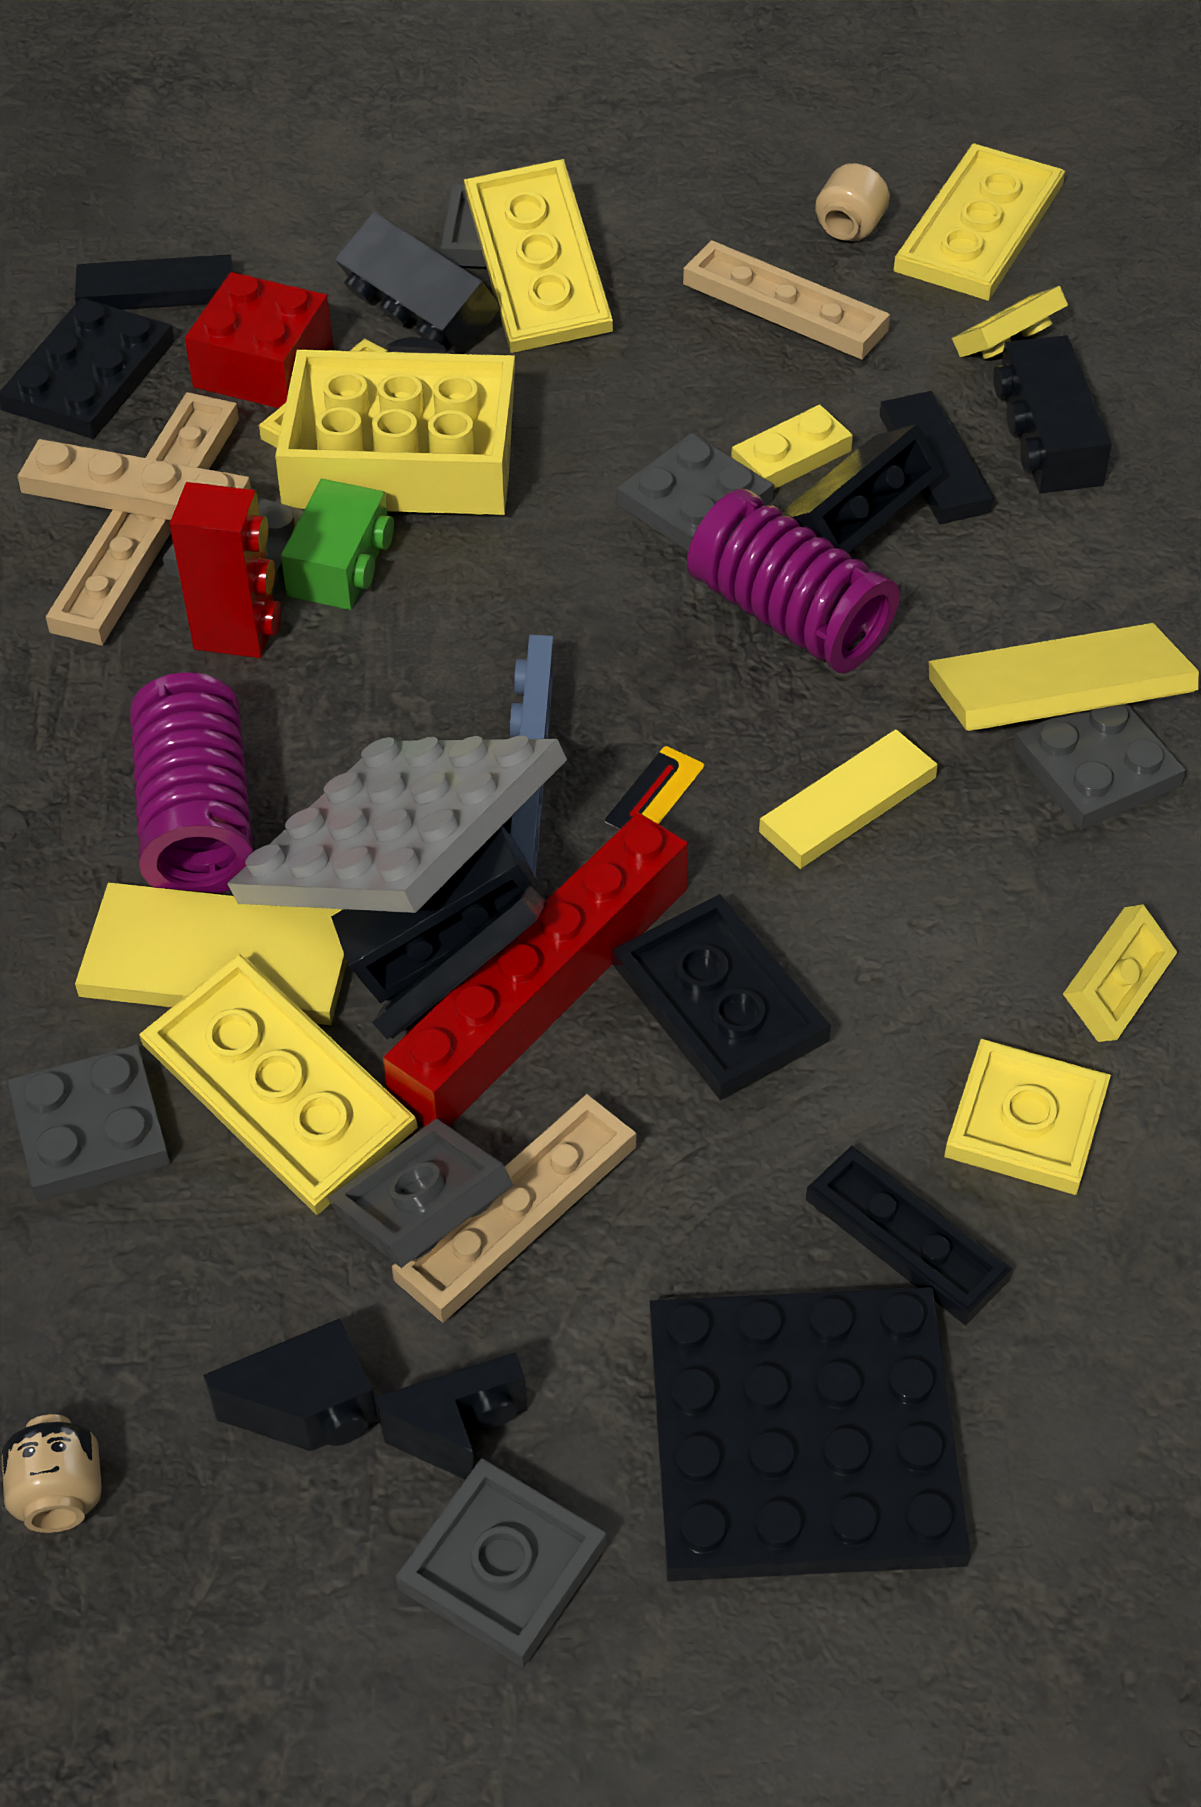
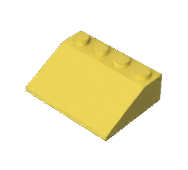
[275,350,515,515]

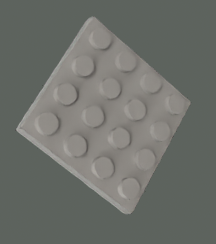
[227,735,567,913]

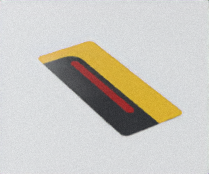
[605,746,704,829]

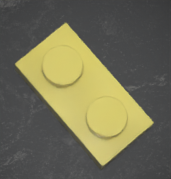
[952,286,1068,359]
[731,405,853,489]
[1063,904,1177,1042]

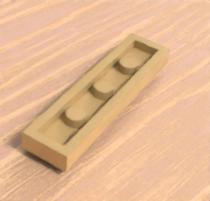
[683,240,890,360]
[17,439,251,520]
[392,1094,636,1323]

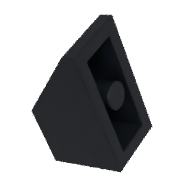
[203,1318,379,1452]

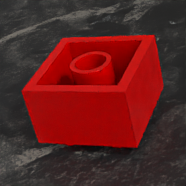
[184,272,333,409]

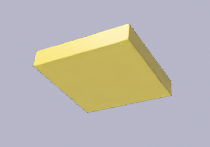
[944,1039,1111,1195]

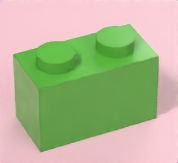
[281,478,394,610]

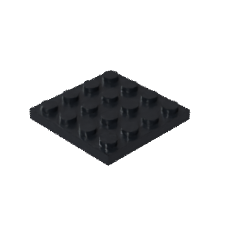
[650,1287,970,1581]

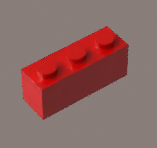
[169,482,281,658]

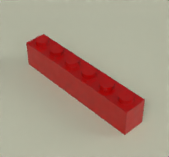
[383,812,688,1127]

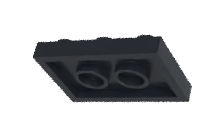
[0,298,175,439]
[612,894,831,1100]

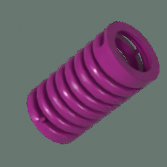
[687,489,900,673]
[130,672,253,894]

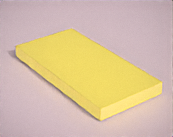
[894,144,1065,301]
[464,159,613,353]
[929,623,1199,731]
[75,882,347,1025]
[139,952,418,1215]

